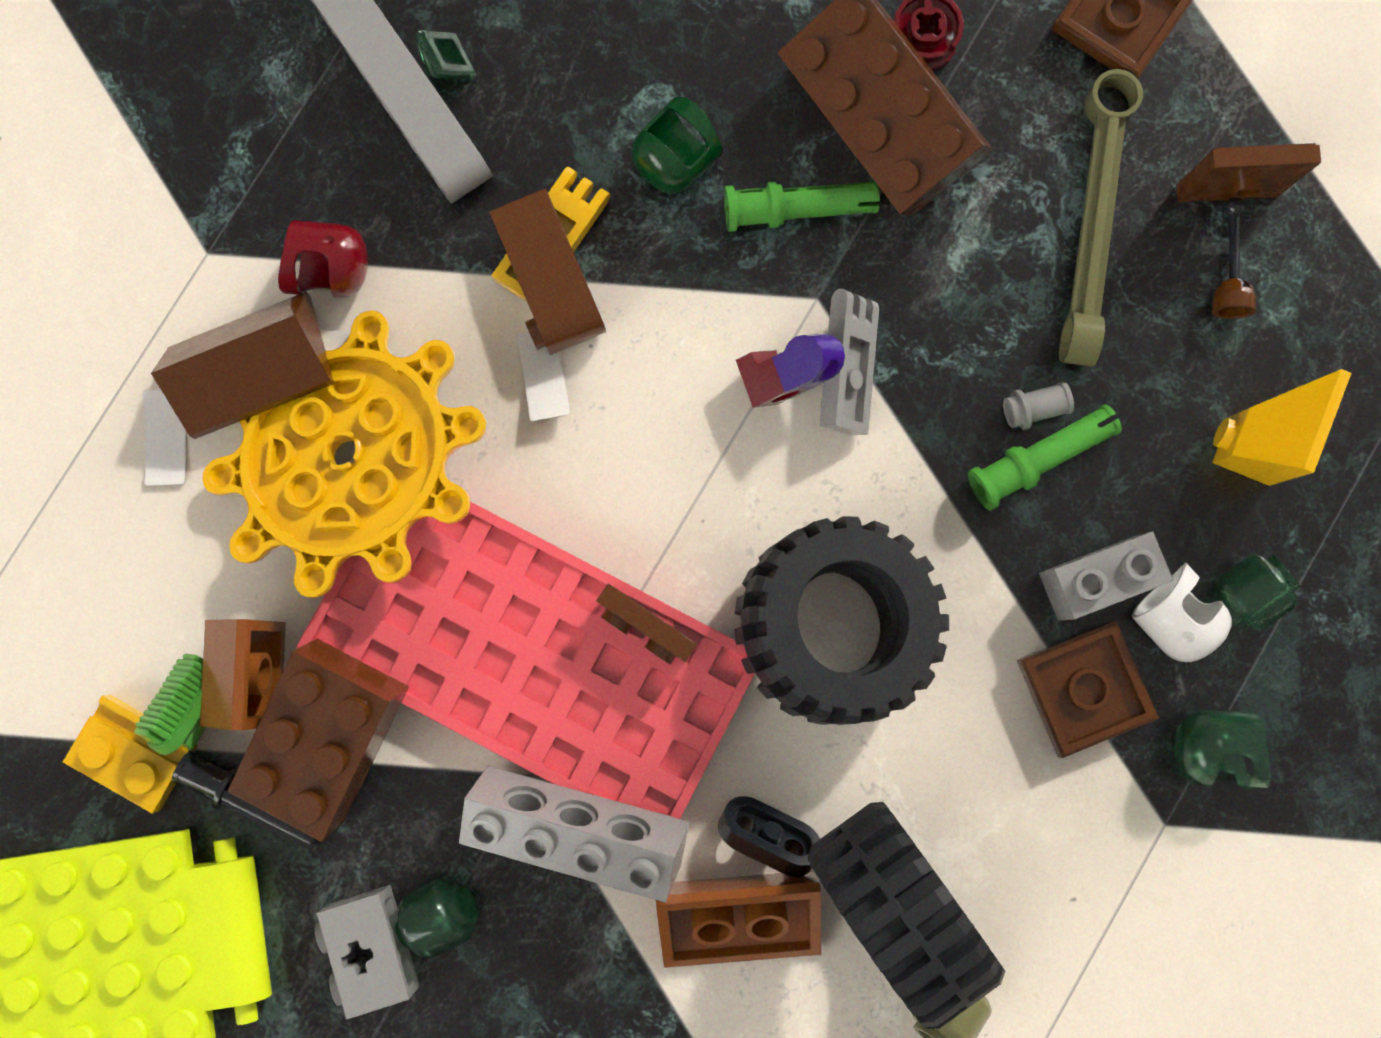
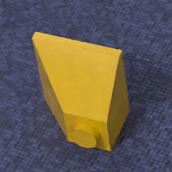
[1212,369,1351,486]

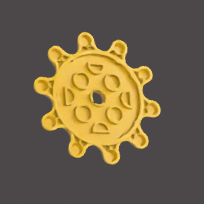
[202,310,486,598]

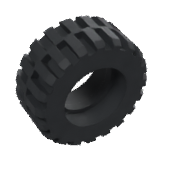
[734,516,949,725]
[807,802,1006,1029]

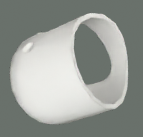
[1132,562,1232,662]

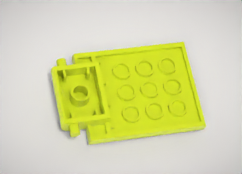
[0,829,272,1038]

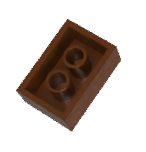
[227,638,409,842]

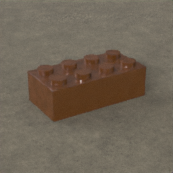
[777,0,993,216]

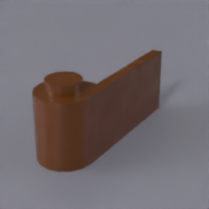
[489,188,607,356]

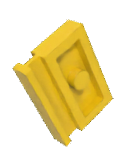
[63,695,198,814]

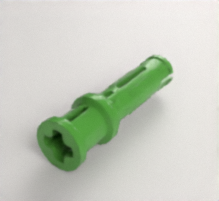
[724,180,880,232]
[967,405,1122,511]

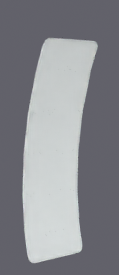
[516,332,570,421]
[142,389,186,486]

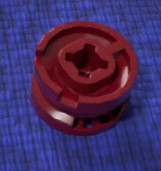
[893,0,964,73]

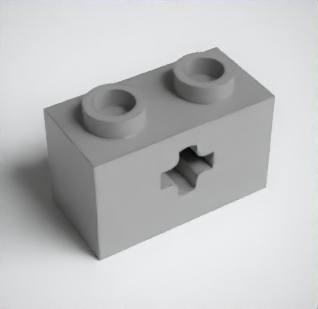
[1039,531,1173,621]
[314,885,420,1020]

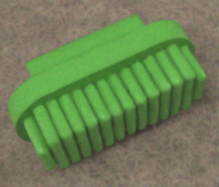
[134,653,207,755]

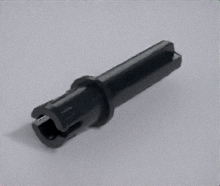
[171,751,319,849]

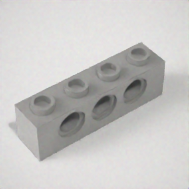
[459,766,690,903]

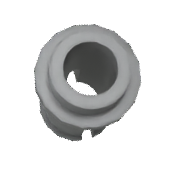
[1003,382,1074,430]

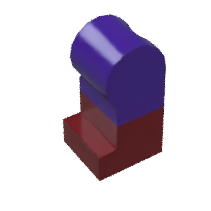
[735,334,845,408]

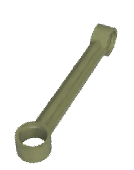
[1059,69,1143,367]

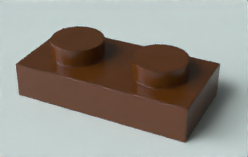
[596,583,698,665]

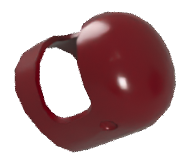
[278,220,368,298]

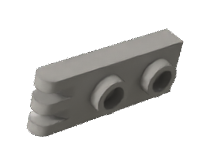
[820,289,879,436]

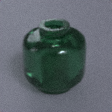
[1217,554,1301,631]
[395,878,478,959]

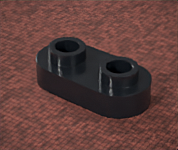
[718,796,820,877]

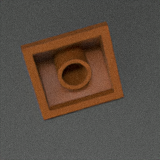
[200,619,286,731]

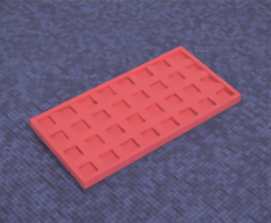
[296,501,755,819]

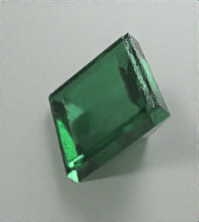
[415,30,476,80]

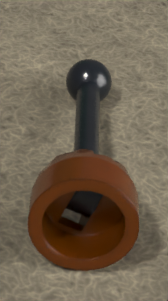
[1212,198,1256,319]

